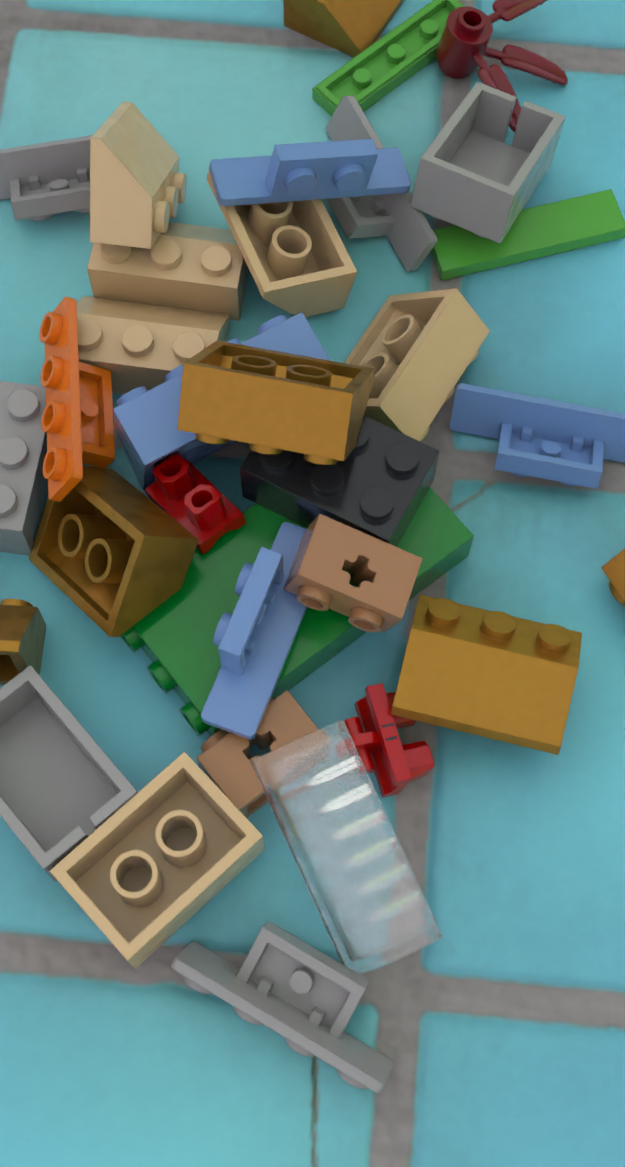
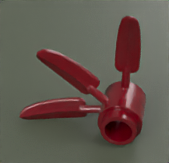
[436,0,568,133]

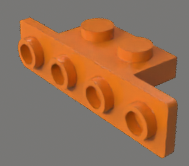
[39,296,115,502]

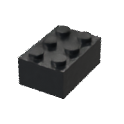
[240,415,439,547]

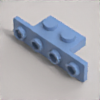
[209,139,411,206]
[449,383,625,489]
[201,522,308,740]

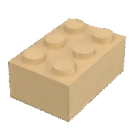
[50,751,265,969]

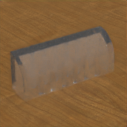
[250,719,442,974]

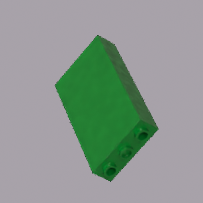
[121,487,474,736]

